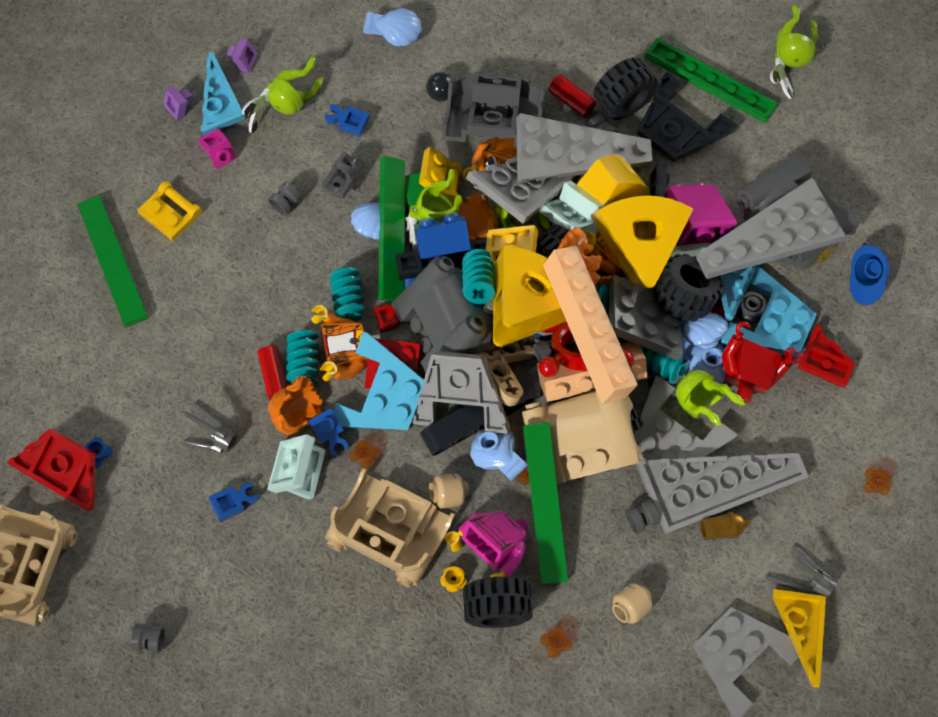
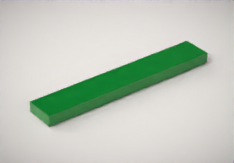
[644,38,778,124]
[378,156,405,302]
[77,195,149,328]
[523,422,568,584]

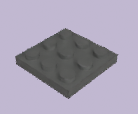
[609,275,683,360]

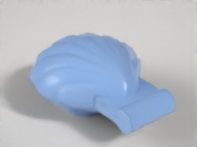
[363,8,422,46]
[351,203,409,240]
[681,313,728,349]
[682,339,726,383]
[470,430,527,482]

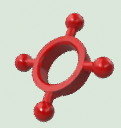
[538,316,634,378]

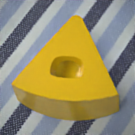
[577,155,650,235]
[590,196,693,288]
[493,245,566,347]

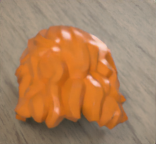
[453,193,499,241]
[558,227,602,286]
[268,376,323,435]

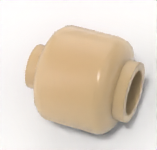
[429,473,469,509]
[612,583,653,624]

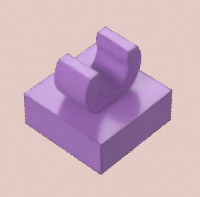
[227,39,258,72]
[163,86,192,120]

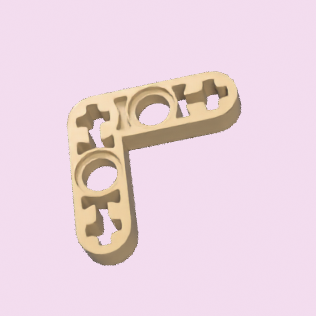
[474,335,541,406]

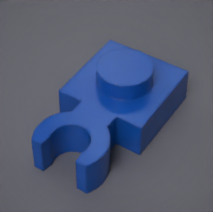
[325,104,370,137]
[309,408,349,456]
[209,483,259,522]

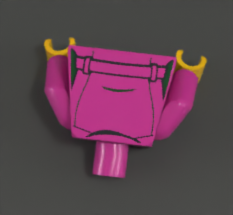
[445,511,528,578]

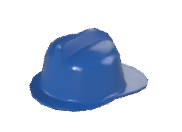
[850,245,891,305]

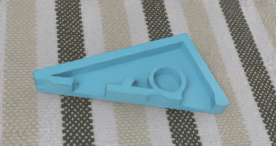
[201,52,245,136]
[720,265,757,321]

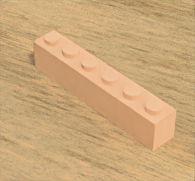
[543,246,637,404]

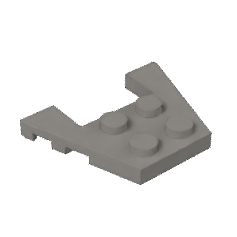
[412,351,510,434]
[634,375,738,460]
[693,607,799,717]

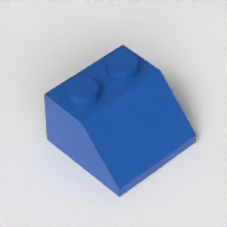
[413,213,471,259]

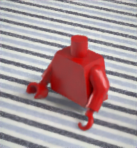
[721,322,804,403]

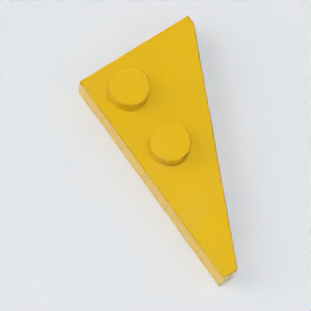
[772,589,826,688]

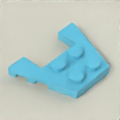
[720,266,817,357]
[333,331,424,430]

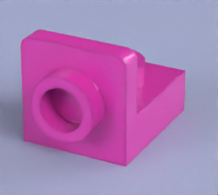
[197,128,236,169]

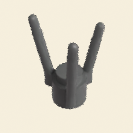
[184,402,237,454]
[766,545,837,599]

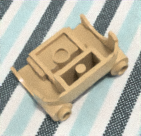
[522,391,643,484]
[325,468,456,588]
[0,504,77,626]

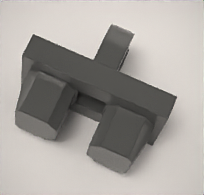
[322,152,364,198]

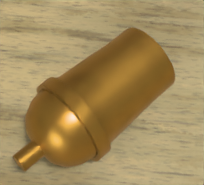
[700,512,751,540]

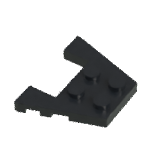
[637,72,738,162]

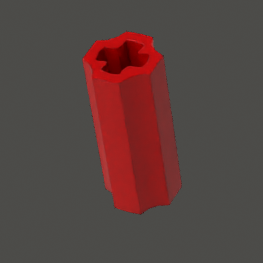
[548,74,597,118]
[257,345,287,400]

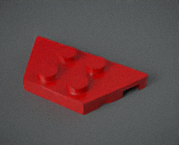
[7,429,96,511]

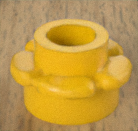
[440,566,467,592]

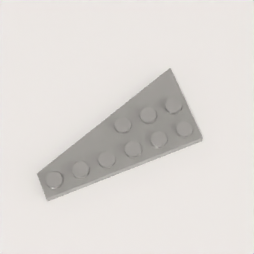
[516,113,652,184]
[466,157,580,224]
[696,177,846,279]
[636,453,809,534]

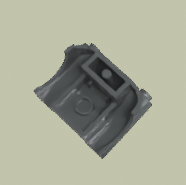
[442,73,544,147]
[737,154,860,270]
[391,256,494,374]

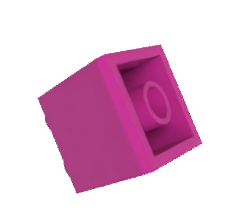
[666,183,737,246]

